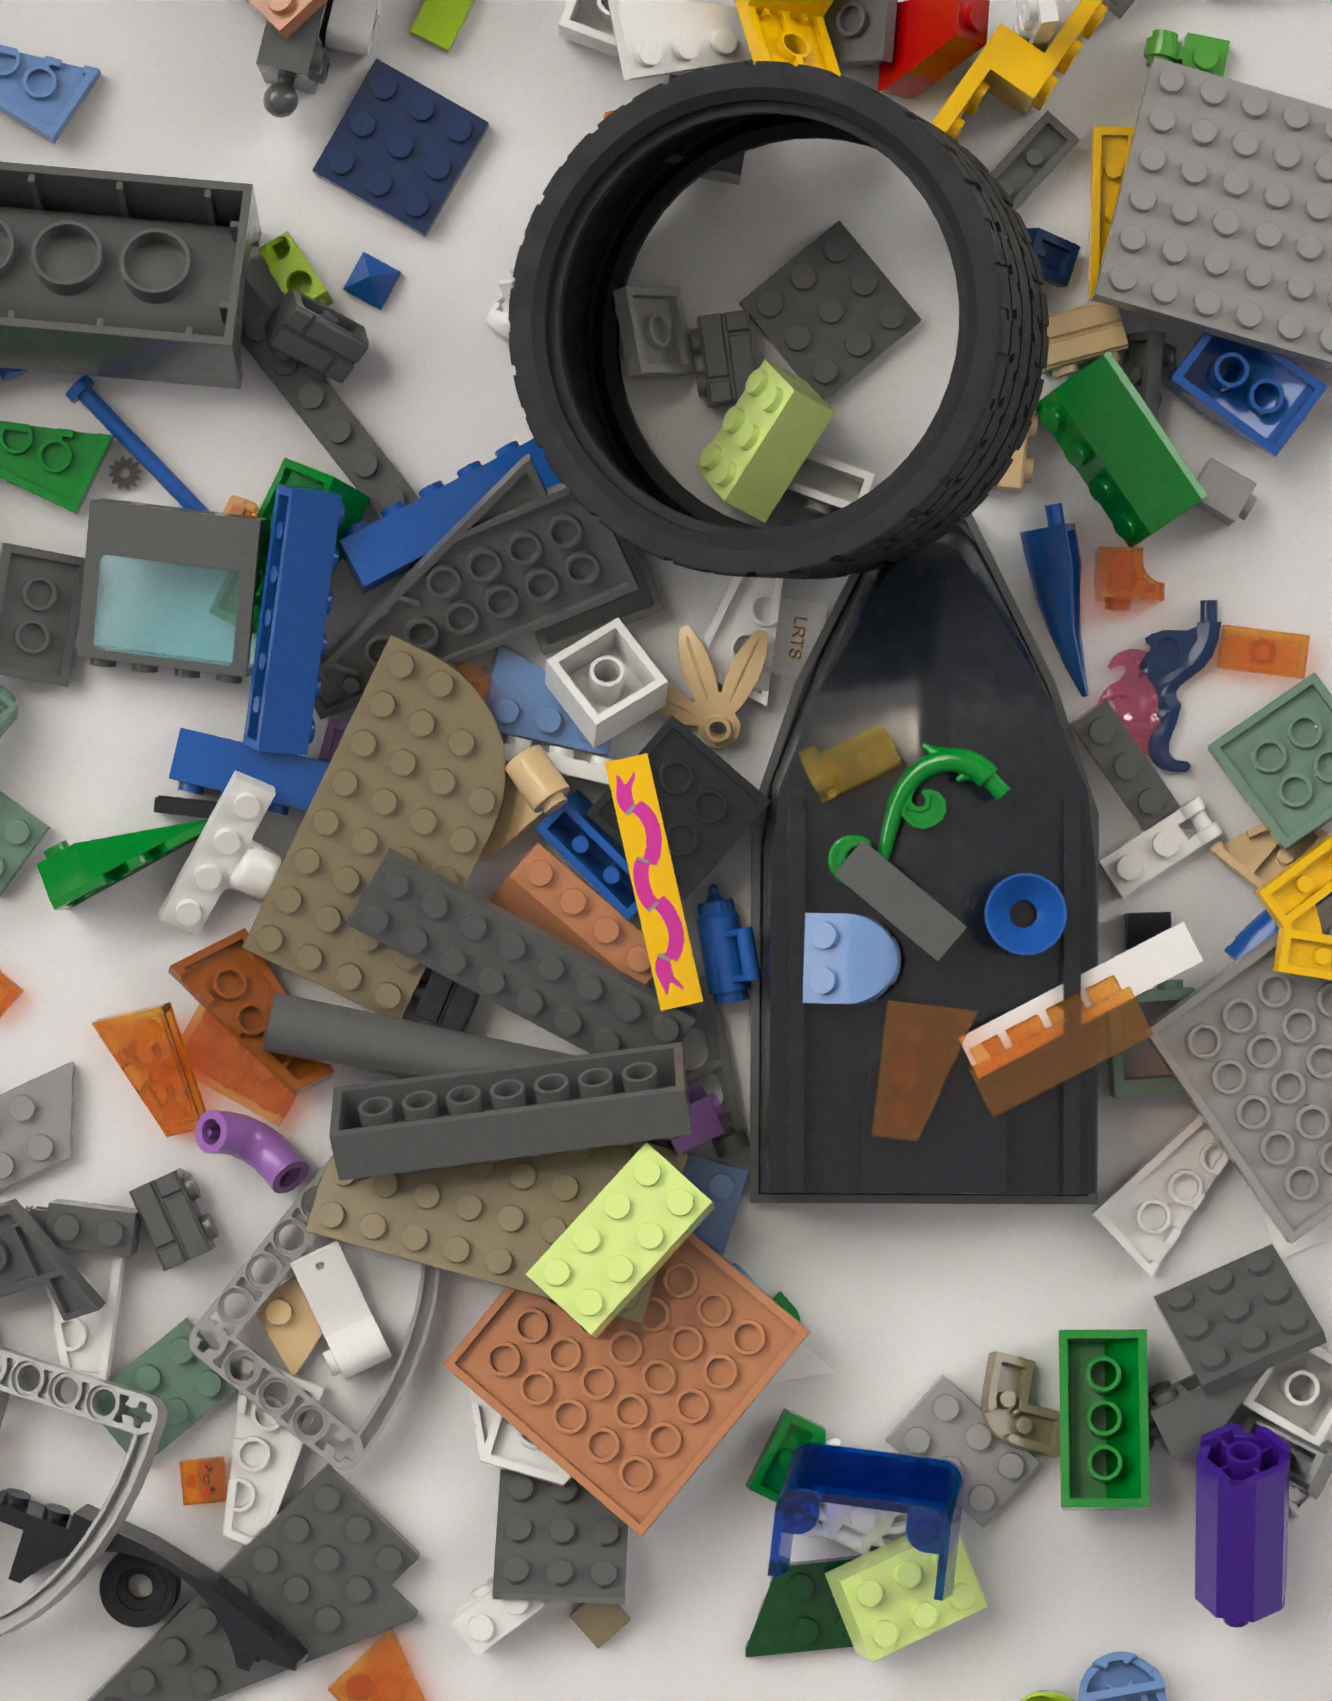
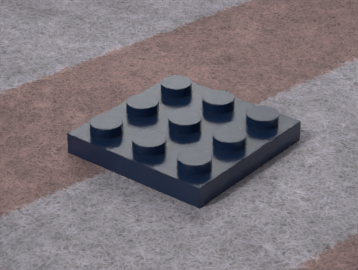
[312,58,489,237]

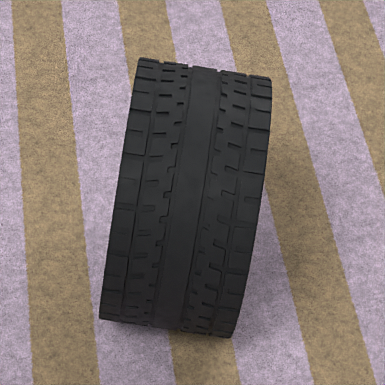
[508,61,1049,579]

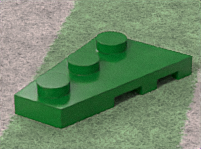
[0,421,115,515]

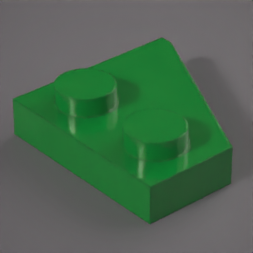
[745,1408,826,1524]

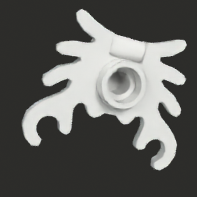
[799,1438,932,1556]

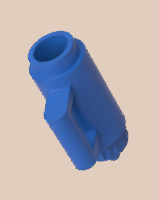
[696,884,761,1005]

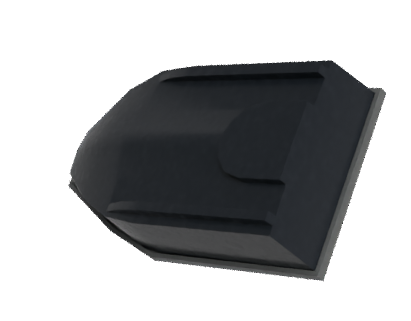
[750,513,1099,1204]

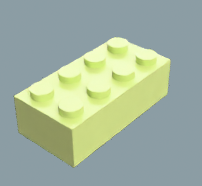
[526,1142,715,1339]

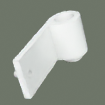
[290,1240,392,1380]

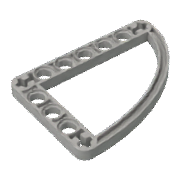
[188,1155,441,1470]
[0,1347,168,1637]

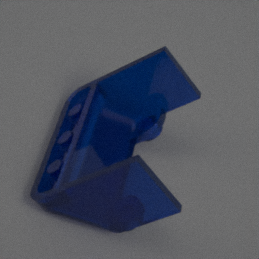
[768,1442,965,1601]

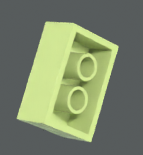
[695,359,835,523]
[824,1519,988,1662]

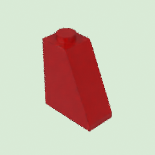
[878,0,990,99]

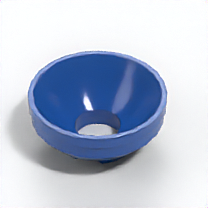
[984,873,1067,955]

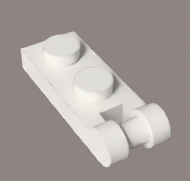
[1099,795,1223,898]

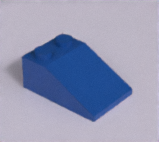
[1163,332,1327,458]

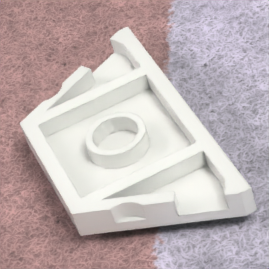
[468,1387,573,1487]

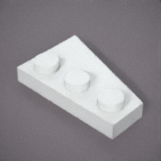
[702,576,783,707]
[46,1248,126,1381]

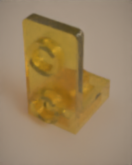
[798,724,901,803]

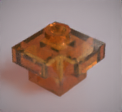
[1094,547,1165,611]

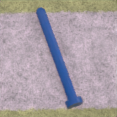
[66,375,210,511]

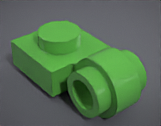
[1143,29,1230,77]

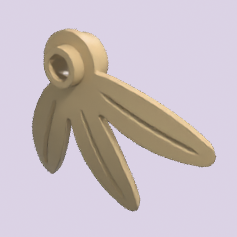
[656,625,768,748]

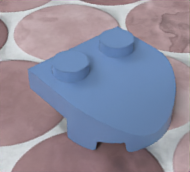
[802,913,901,1005]
[1078,1652,1167,1701]

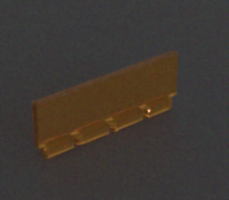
[968,975,1154,1117]

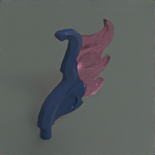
[1097,600,1222,772]

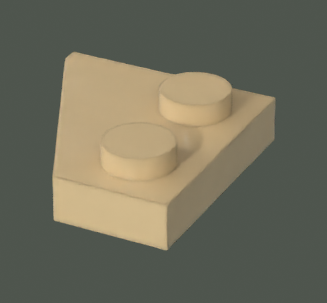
[1210,824,1329,890]
[256,1276,323,1375]

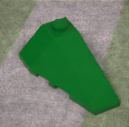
[37,819,208,910]

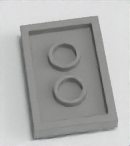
[885,1374,1041,1528]

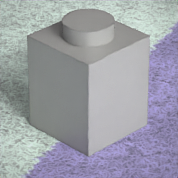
[1194,458,1257,525]

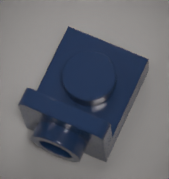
[1027,228,1080,287]

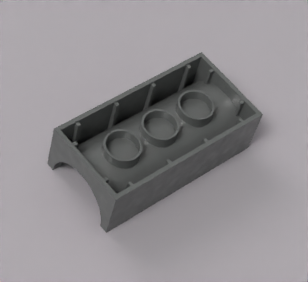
[0,162,261,389]

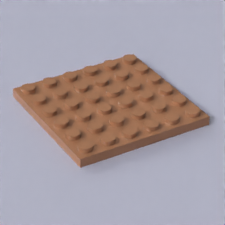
[442,1232,811,1537]

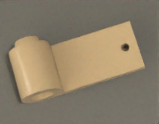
[481,745,570,861]

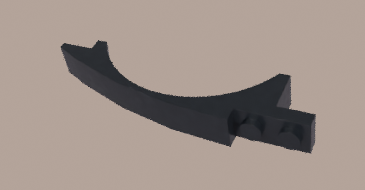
[0,1488,309,1672]

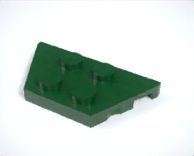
[745,1555,861,1657]

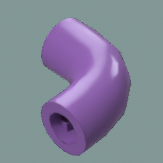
[195,1110,309,1194]

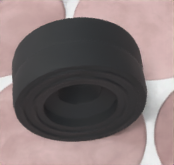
[99,1553,181,1628]

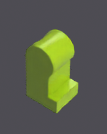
[258,231,333,306]

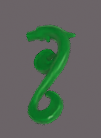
[828,743,1011,886]

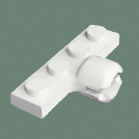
[158,770,282,936]

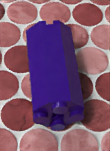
[1195,1423,1290,1628]

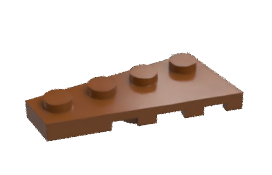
[168,928,334,1096]

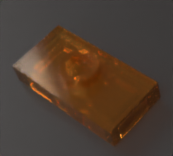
[1217,624,1310,679]

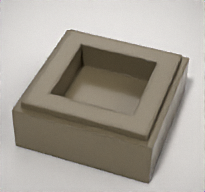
[569,1603,631,1649]

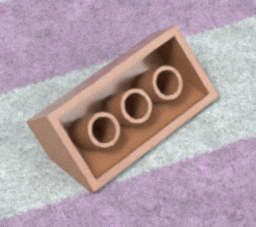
[489,842,653,985]

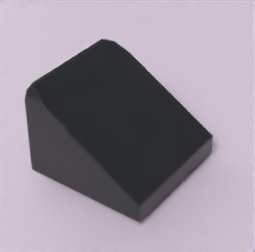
[1124,912,1171,951]

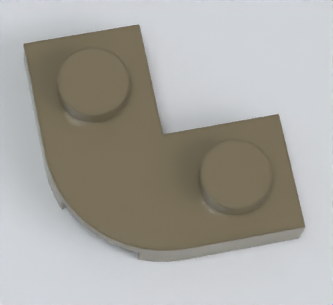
[981,1351,1060,1458]

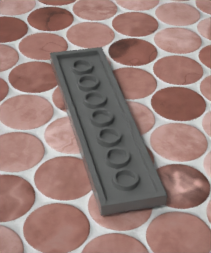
[347,848,697,1054]

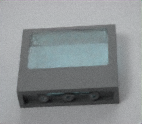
[77,498,271,684]

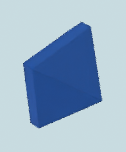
[343,251,401,310]

